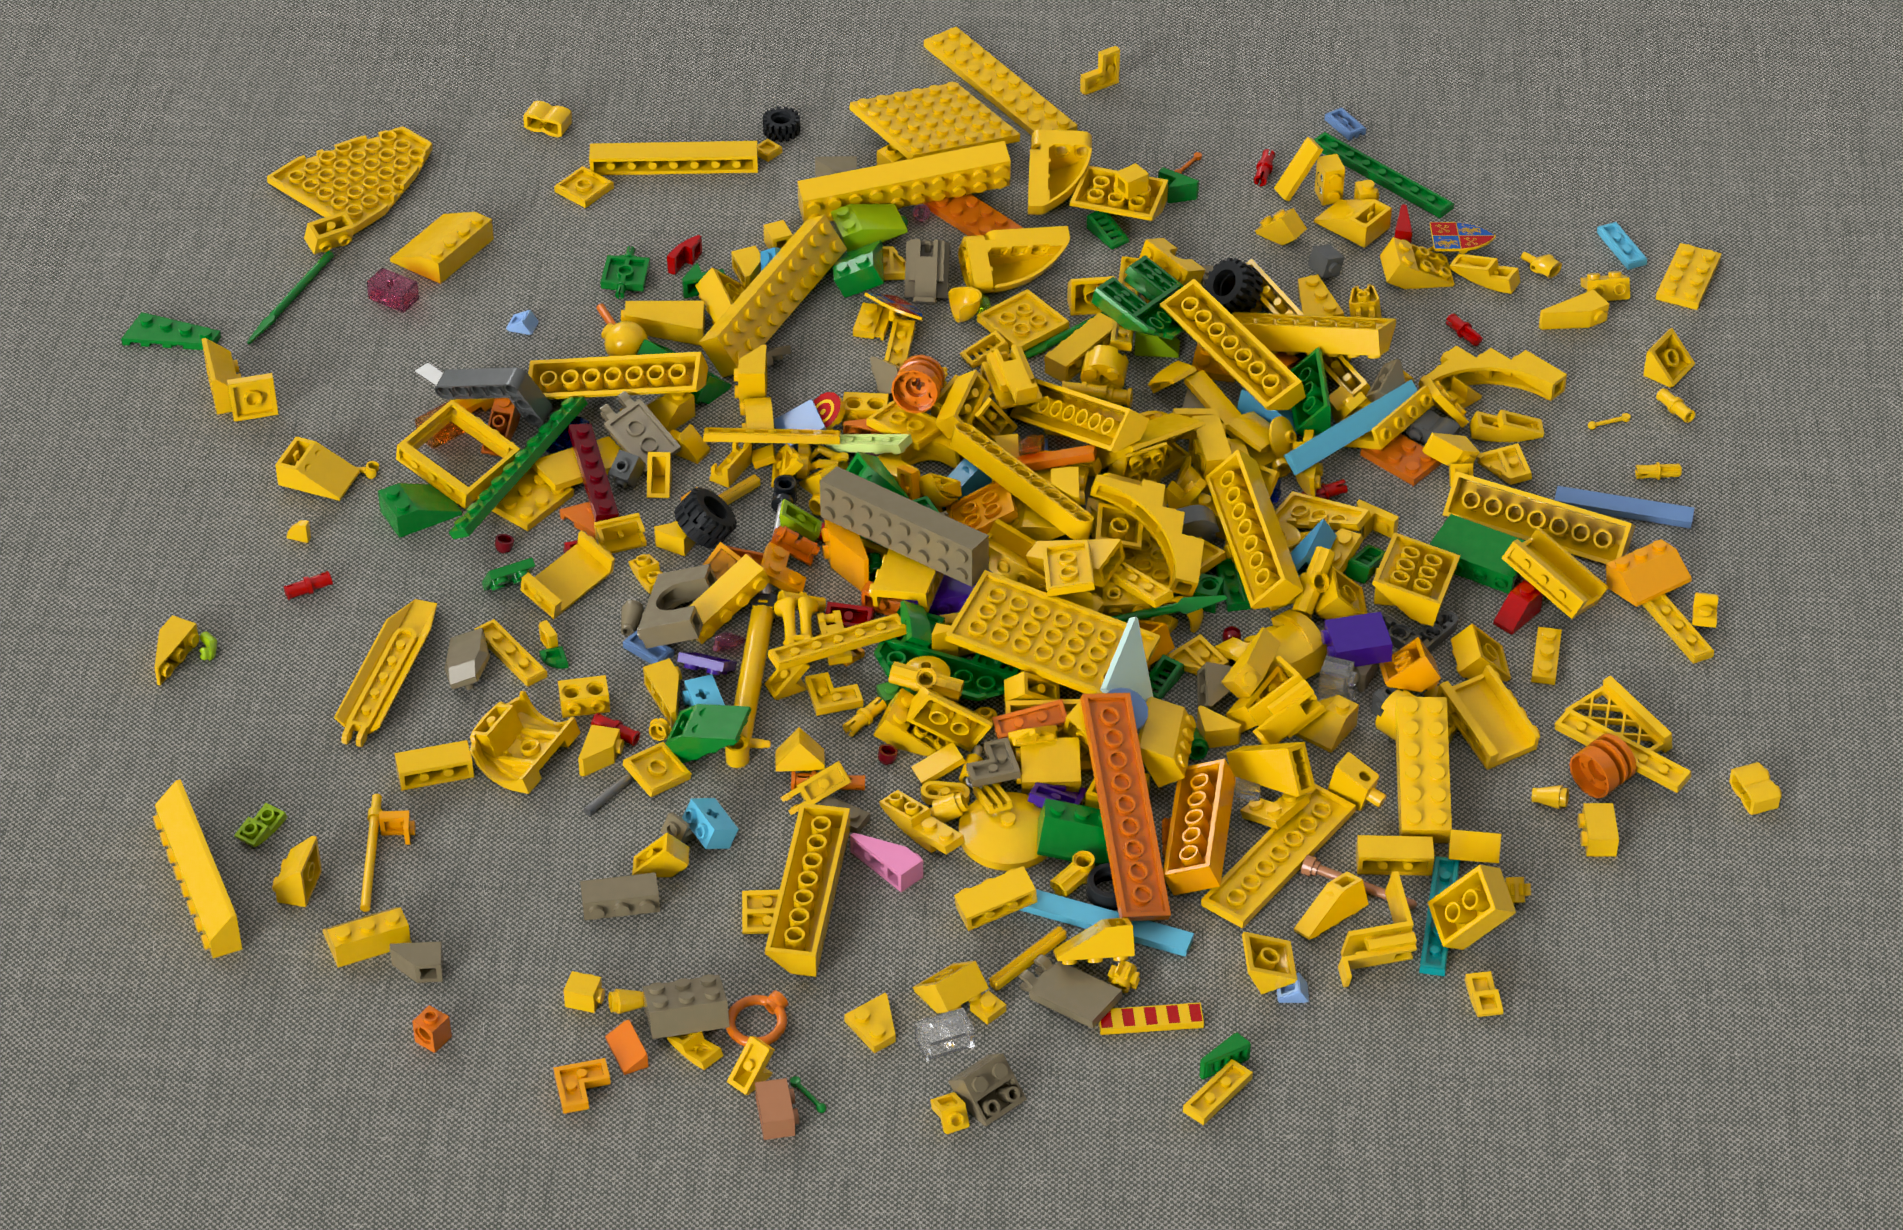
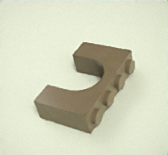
[637,564,717,649]

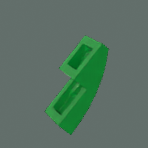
[900,600,932,647]

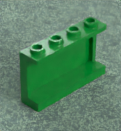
[1429,514,1525,594]

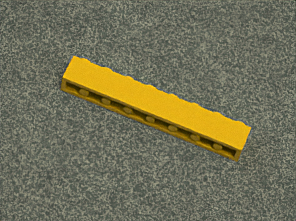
[589,141,758,175]

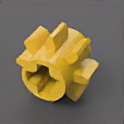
[1505,877,1531,903]
[1108,961,1140,993]

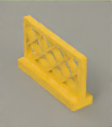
[1565,675,1672,753]

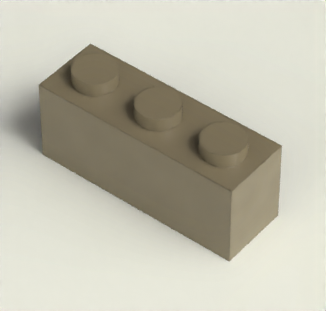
[580,873,660,920]

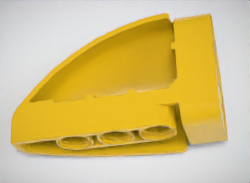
[958,226,1070,293]

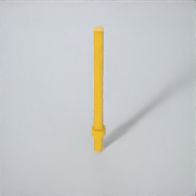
[360,794,383,912]

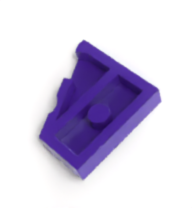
[1028,782,1088,808]

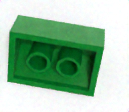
[1037,798,1109,866]

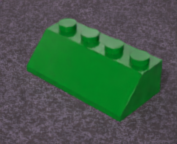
[637,339,732,405]
[1290,347,1331,437]

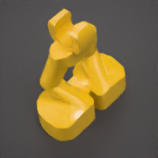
[796,444,849,479]

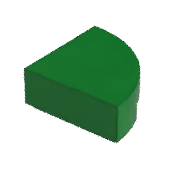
[539,646,568,669]

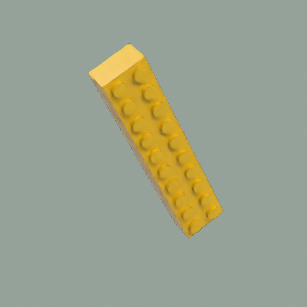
[797,141,1011,223]
[699,214,847,378]

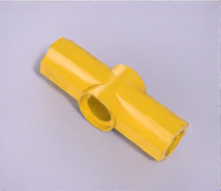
[1292,546,1335,618]
[888,661,964,702]

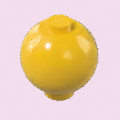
[601,321,648,356]

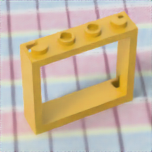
[396,400,520,509]

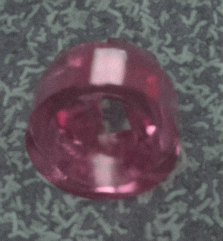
[913,204,930,222]

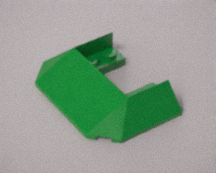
[1091,255,1185,340]
[874,608,1021,702]

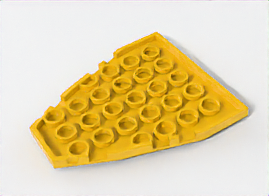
[267,126,433,235]

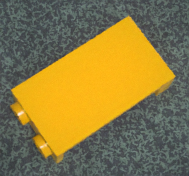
[520,530,615,619]

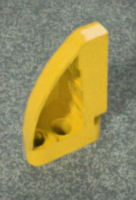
[1028,130,1092,215]

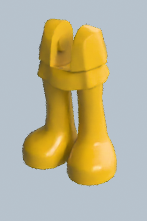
[774,597,819,645]

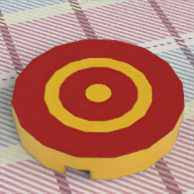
[813,392,845,430]

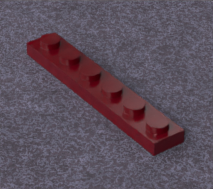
[568,424,619,522]

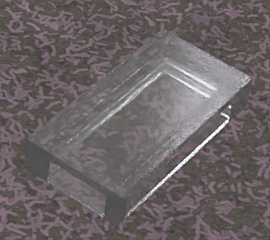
[1234,777,1260,801]

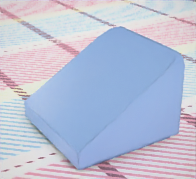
[506,310,538,335]
[1277,973,1309,1003]

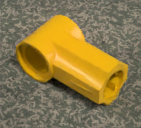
[1050,851,1095,897]

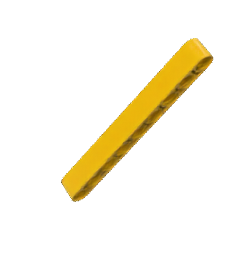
[950,422,1094,540]

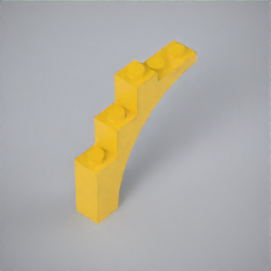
[1418,346,1567,401]
[1090,474,1204,597]

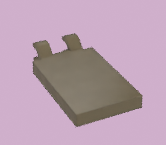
[599,391,681,476]
[1019,954,1123,1029]

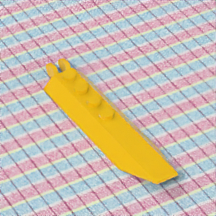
[334,599,437,747]

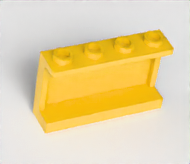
[1341,386,1434,450]
[987,518,1047,593]
[1502,528,1608,619]
[869,549,944,612]
[1437,665,1540,770]

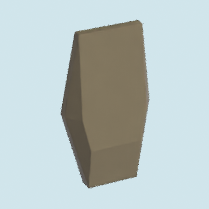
[444,628,490,690]

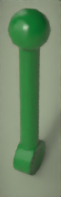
[790,1076,827,1113]

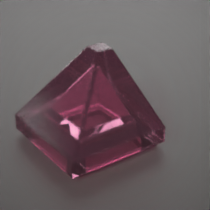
[712,632,746,652]

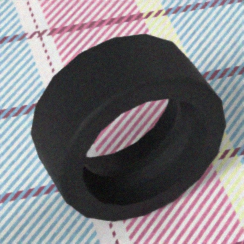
[1087,863,1118,910]

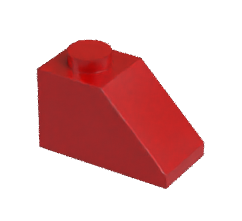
[1493,580,1543,635]

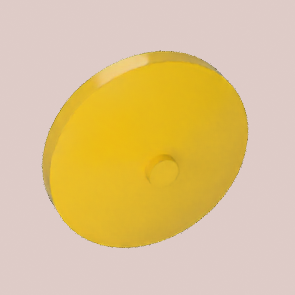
[959,792,1047,871]

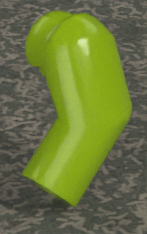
[199,631,217,660]

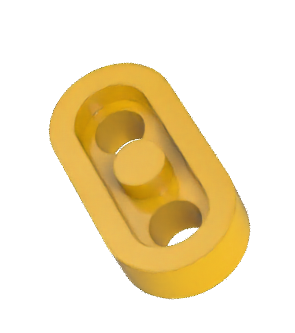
[921,781,970,805]

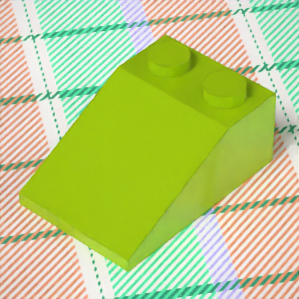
[831,204,908,252]

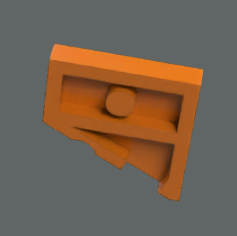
[559,502,595,539]

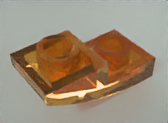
[1019,435,1045,456]

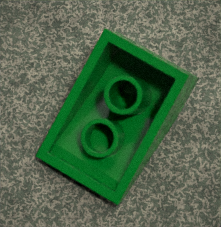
[833,240,884,298]
[378,483,462,538]

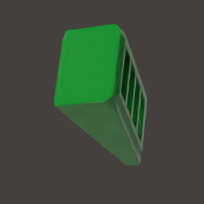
[1086,211,1129,250]
[1345,544,1386,584]
[1149,654,1184,699]
[1199,1032,1251,1080]

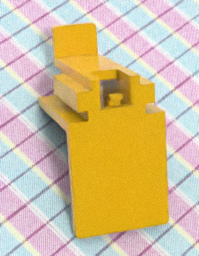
[980,344,1043,409]
[1248,655,1326,745]
[1338,871,1417,987]

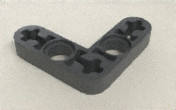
[1381,611,1458,653]

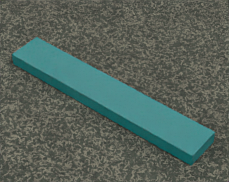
[1419,856,1460,976]

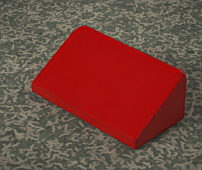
[825,601,875,628]

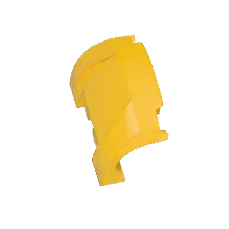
[1215,609,1328,680]
[470,691,581,794]

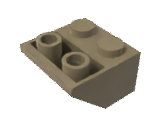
[948,1053,1027,1126]

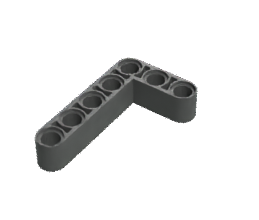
[434,367,553,427]

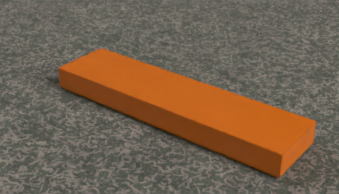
[1015,445,1097,471]

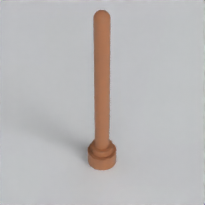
[1301,855,1417,910]

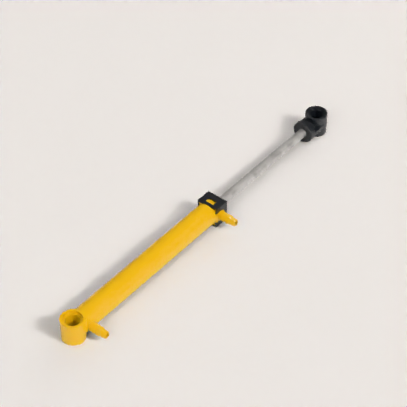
[725,475,797,768]

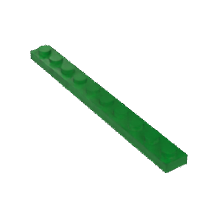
[449,396,588,540]

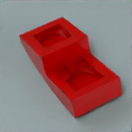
[667,235,702,275]

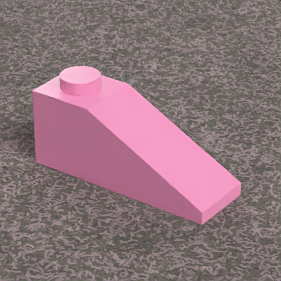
[850,833,923,892]

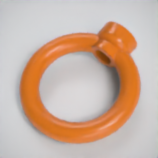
[726,990,788,1046]

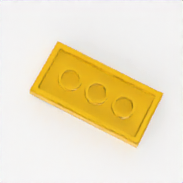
[532,436,623,491]

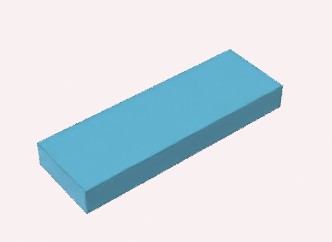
[1597,222,1647,270]

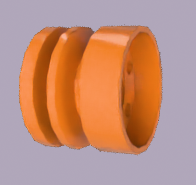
[891,355,945,414]
[1569,733,1637,798]

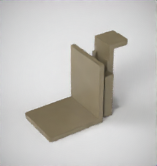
[904,239,951,305]

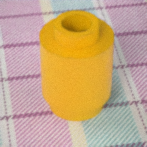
[930,792,969,823]

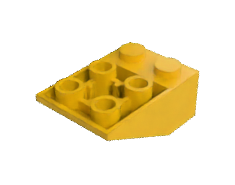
[1313,199,1392,248]
[1380,237,1455,289]
[275,436,360,501]
[1108,442,1167,483]
[873,688,951,757]
[1053,918,1135,965]

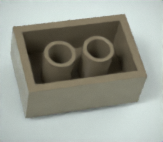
[643,974,730,1039]

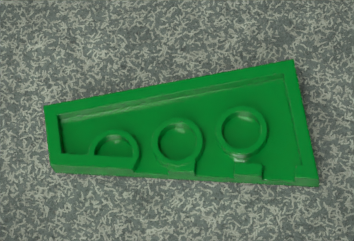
[121,312,221,350]

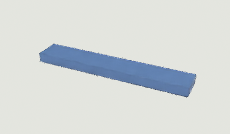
[1554,486,1694,528]

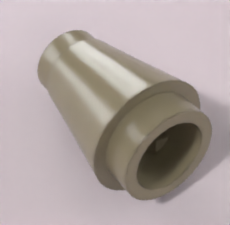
[621,600,644,636]

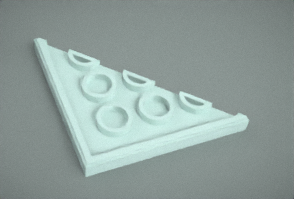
[1100,617,1153,731]

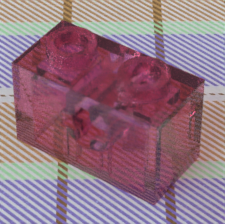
[367,268,419,313]

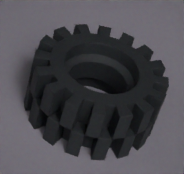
[763,106,800,142]

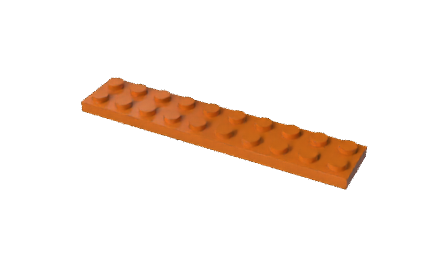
[1080,693,1171,921]

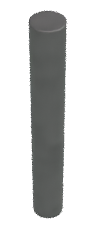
[583,772,634,816]

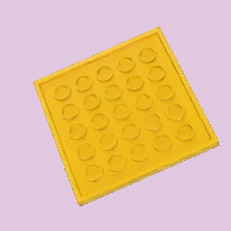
[849,82,1020,159]

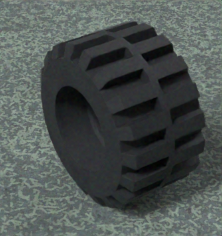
[1204,258,1263,314]
[674,487,737,549]

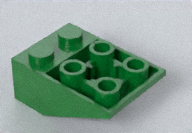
[846,452,909,499]
[665,704,752,764]

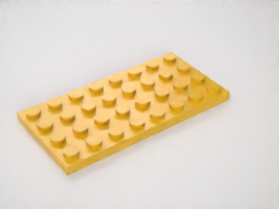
[945,570,1161,694]

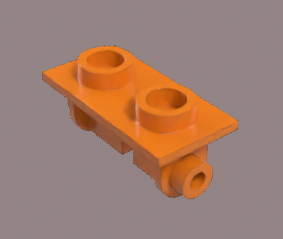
[771,526,820,566]

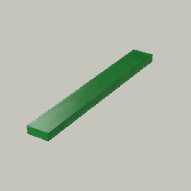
[1314,132,1454,218]

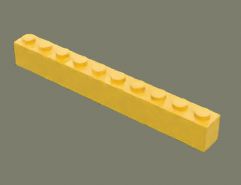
[1246,259,1371,405]

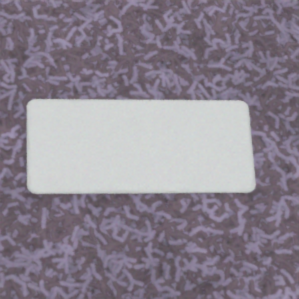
[415,363,443,385]

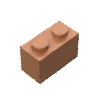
[755,1078,799,1140]

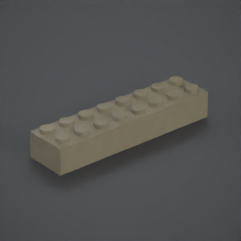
[820,467,989,587]

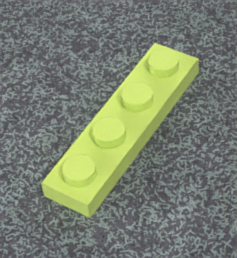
[825,434,913,455]

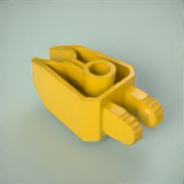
[1349,284,1382,318]

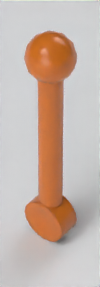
[1175,152,1202,174]

